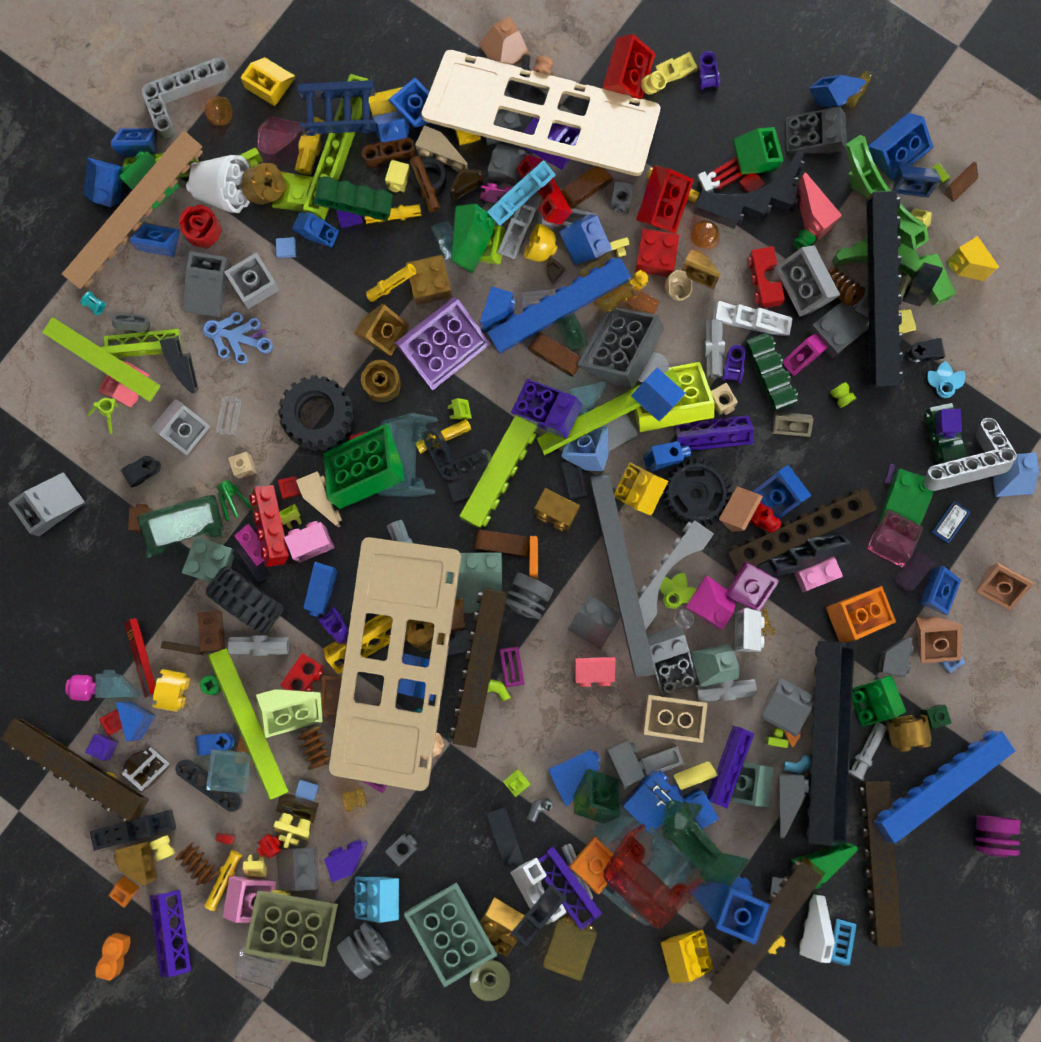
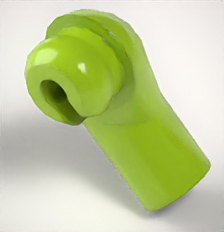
[487,679,511,702]

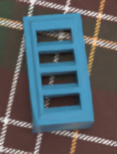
[830,919,856,966]

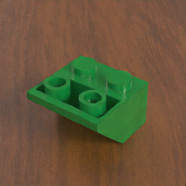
[732,127,784,175]
[852,675,906,727]

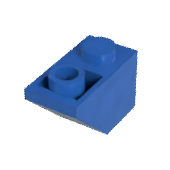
[292,212,339,247]

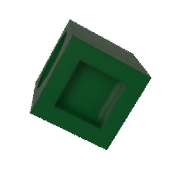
[920,704,952,729]

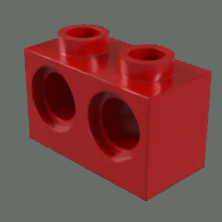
[280,653,324,692]

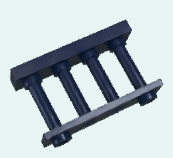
[298,80,377,136]

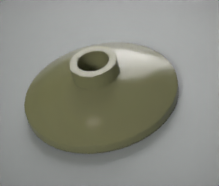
[470,960,510,1001]

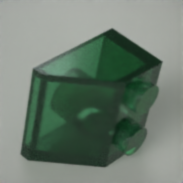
[574,769,620,824]

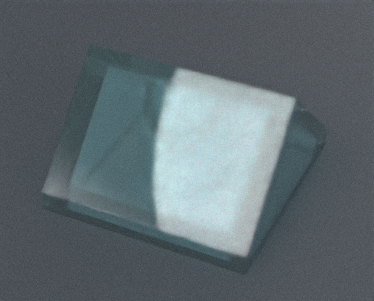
[206,750,251,794]
[591,803,647,859]

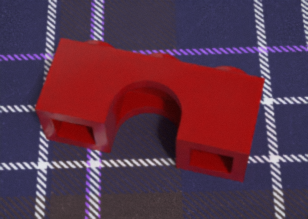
[747,246,785,309]

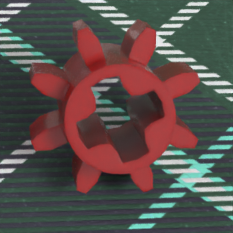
[256,834,282,859]

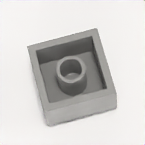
[225,252,280,309]

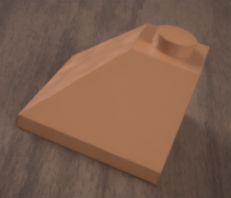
[479,16,529,66]
[916,616,961,663]

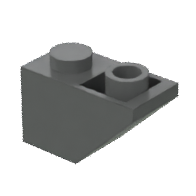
[878,637,914,677]

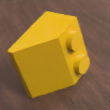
[947,236,999,281]

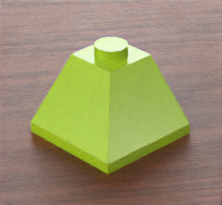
[272,172,314,212]

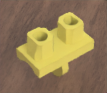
[273,813,311,849]

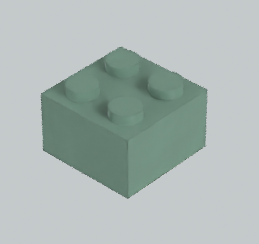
[182,536,235,583]

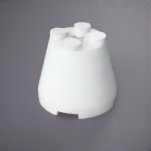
[186,155,250,213]

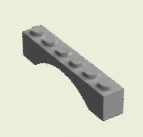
[638,520,714,629]

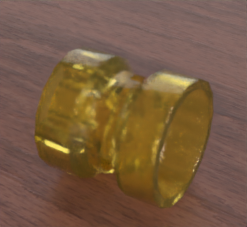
[342,787,367,812]

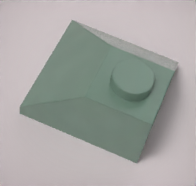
[690,644,739,687]

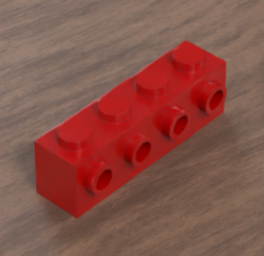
[249,485,289,567]

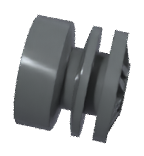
[505,572,554,620]
[337,923,391,980]

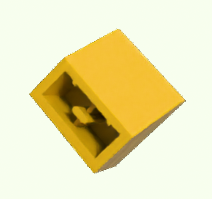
[240,58,295,106]
[614,462,668,516]
[661,929,714,983]

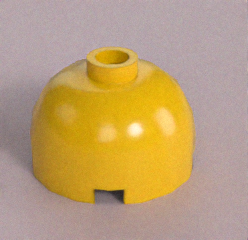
[524,223,558,262]

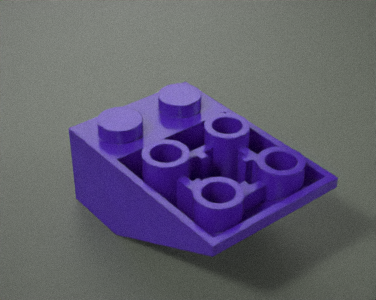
[521,118,580,170]
[511,379,583,439]

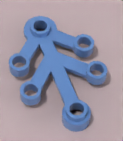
[203,312,273,365]

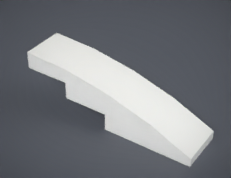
[713,301,792,336]

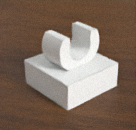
[698,172,720,193]

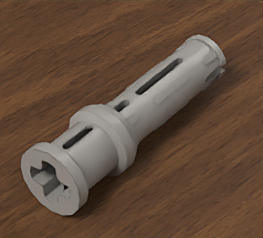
[849,722,888,781]

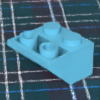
[354,877,399,923]

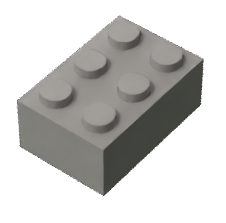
[775,245,840,316]

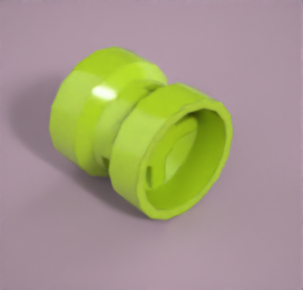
[830,382,856,408]

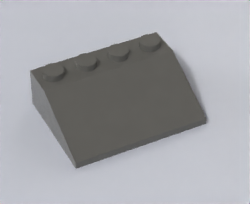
[577,305,664,389]

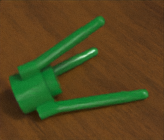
[217,480,253,521]

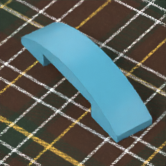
[487,160,556,226]

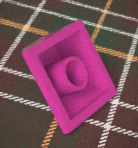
[685,575,737,630]

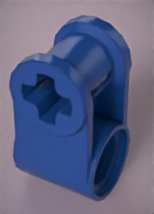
[195,732,235,756]

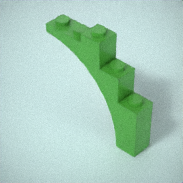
[845,135,929,250]
[832,235,956,306]

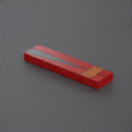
[124,618,156,698]

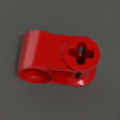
[749,503,781,533]

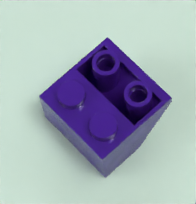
[324,839,368,883]

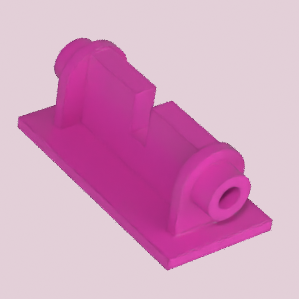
[480,183,513,203]
[234,524,264,566]

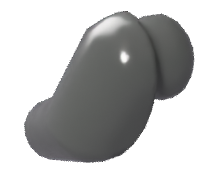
[527,798,553,822]

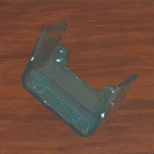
[378,413,437,497]
[602,827,695,926]

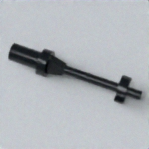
[515,55,531,101]

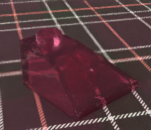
[258,116,301,154]

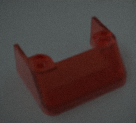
[603,824,703,929]

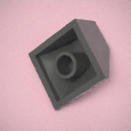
[488,144,533,185]

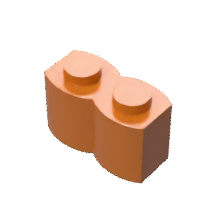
[96,932,130,981]

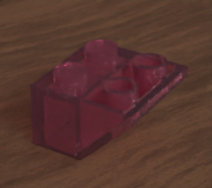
[867,510,923,567]

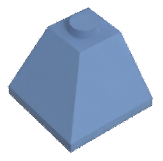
[562,427,608,471]
[992,453,1039,497]

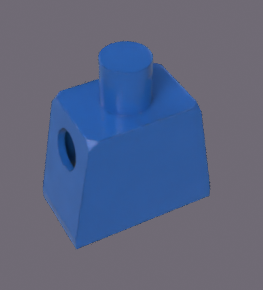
[372,111,410,143]
[642,441,691,472]
[682,787,719,831]

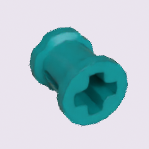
[80,291,106,316]

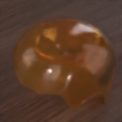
[204,96,232,125]
[691,220,720,250]

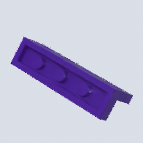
[674,415,754,450]
[707,726,754,808]
[538,847,602,930]
[149,890,191,977]

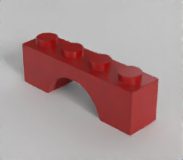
[516,155,572,225]

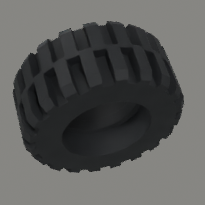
[278,375,354,452]
[205,566,283,634]

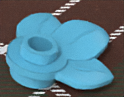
[927,361,965,398]

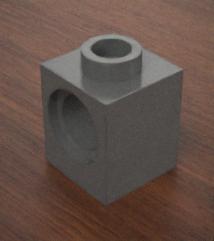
[610,181,633,213]
[385,833,418,867]

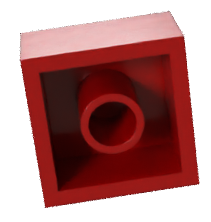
[635,229,680,277]

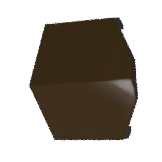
[449,169,484,202]
[122,747,170,793]

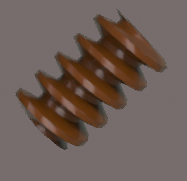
[828,267,865,306]
[298,726,330,770]
[175,842,220,887]

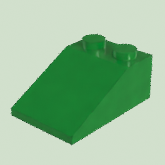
[451,204,495,273]
[878,469,934,538]
[791,842,857,889]

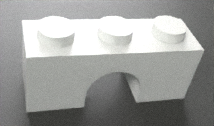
[510,858,566,925]

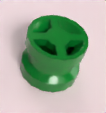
[792,229,816,250]
[200,675,221,695]

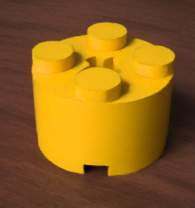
[153,669,190,712]

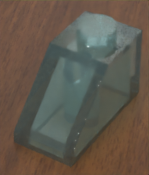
[431,220,454,260]
[569,381,607,416]
[95,670,140,698]

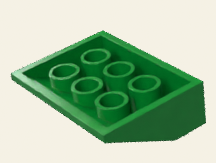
[324,423,404,509]

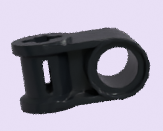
[906,338,946,363]
[121,456,161,488]

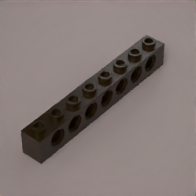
[726,488,877,576]

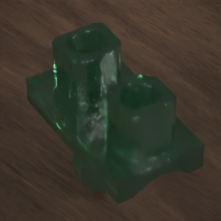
[557,313,588,351]

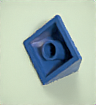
[111,128,157,156]
[130,223,180,257]
[631,367,685,422]
[919,566,961,615]
[116,702,155,742]

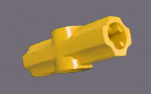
[295,117,324,175]

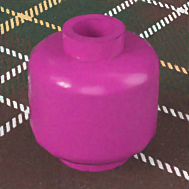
[66,675,97,701]

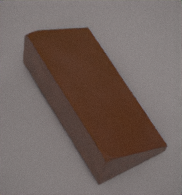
[943,162,978,202]

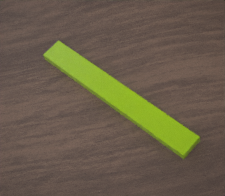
[42,317,160,402]
[537,368,682,455]
[207,648,289,801]

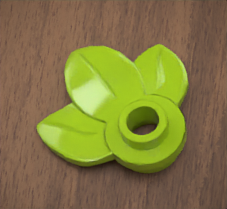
[660,573,697,609]

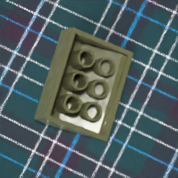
[244,890,338,967]

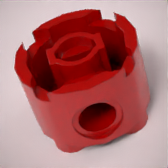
[179,204,222,249]

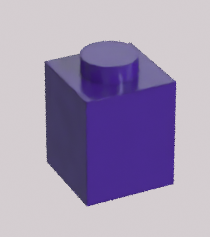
[336,210,363,228]
[935,409,962,439]
[85,734,118,761]

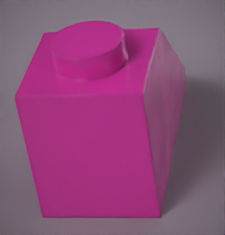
[783,333,828,376]

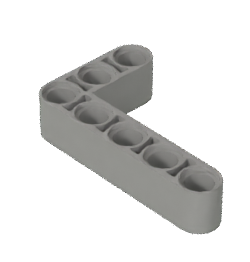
[142,57,231,139]
[923,418,1017,491]

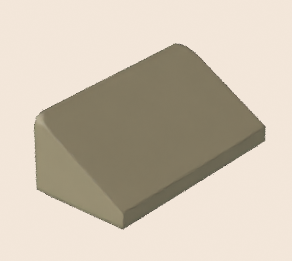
[772,411,814,437]

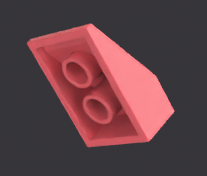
[796,173,842,242]

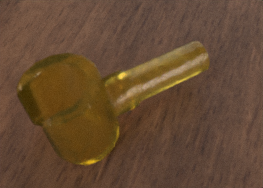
[762,609,775,636]

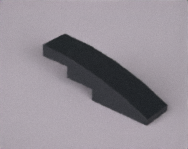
[769,532,851,576]
[90,809,176,851]

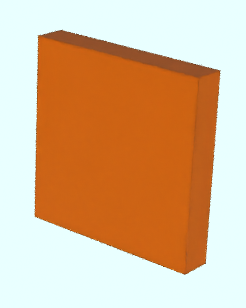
[530,536,538,580]
[568,836,624,895]

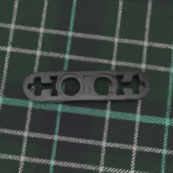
[175,760,243,812]

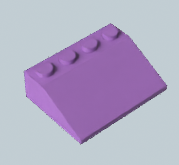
[394,297,490,390]

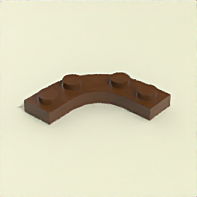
[320,675,342,729]

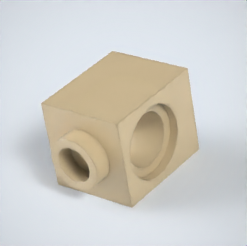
[711,383,738,415]
[228,452,257,479]

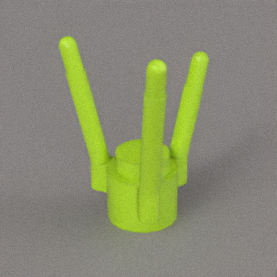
[87,398,119,434]

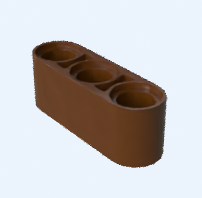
[362,137,416,168]
[561,166,613,209]
[528,332,581,377]
[473,530,530,557]

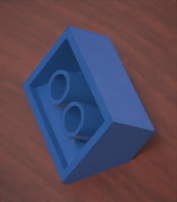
[868,113,934,181]

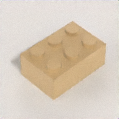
[642,695,708,743]

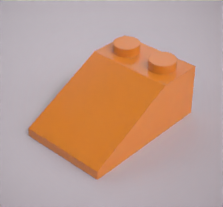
[826,586,896,643]

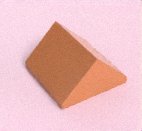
[719,486,763,532]
[976,563,1034,611]

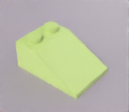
[256,689,323,738]

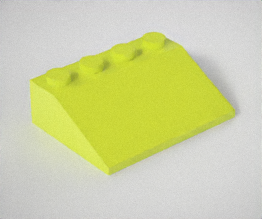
[629,362,715,432]

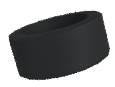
[411,158,447,195]

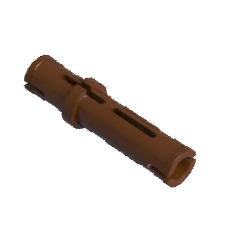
[410,156,440,212]

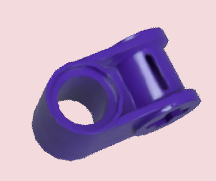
[698,51,720,90]
[722,345,745,383]
[318,607,349,644]

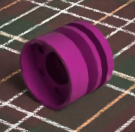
[975,815,1021,857]

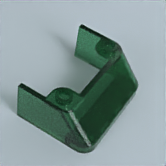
[137,495,224,557]
[662,800,749,886]

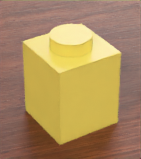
[385,160,411,192]

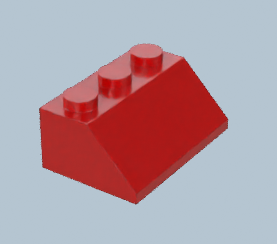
[603,34,656,100]
[636,165,694,234]

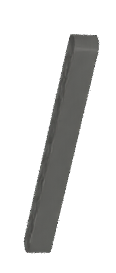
[589,473,655,678]

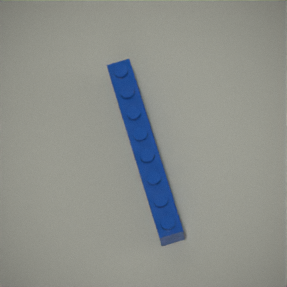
[488,257,631,354]
[873,730,1015,843]

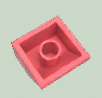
[98,361,149,407]
[574,657,615,687]

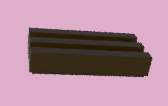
[161,641,204,656]
[276,793,319,823]

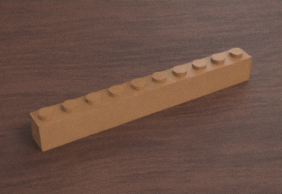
[62,130,203,289]

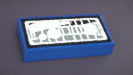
[931,501,970,543]

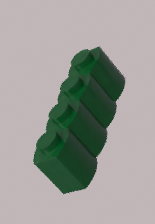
[314,176,393,221]
[745,332,798,412]
[924,403,967,464]

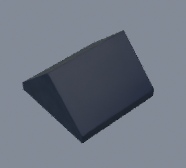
[892,165,940,198]

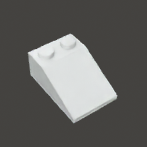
[734,608,764,652]

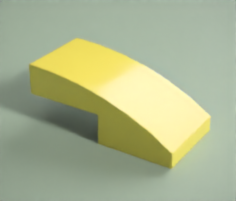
[656,52,698,83]

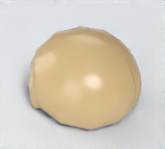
[664,270,693,301]

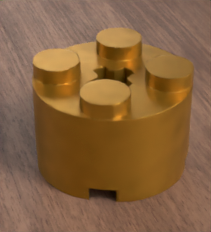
[241,163,286,205]
[361,360,401,402]
[405,619,445,652]
[887,715,932,751]

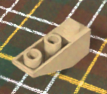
[415,126,468,172]
[296,471,342,528]

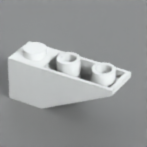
[800,894,835,963]

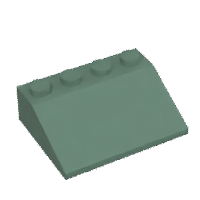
[446,553,502,613]
[404,883,497,987]

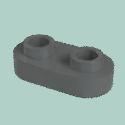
[111,313,150,333]

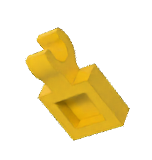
[627,270,649,293]

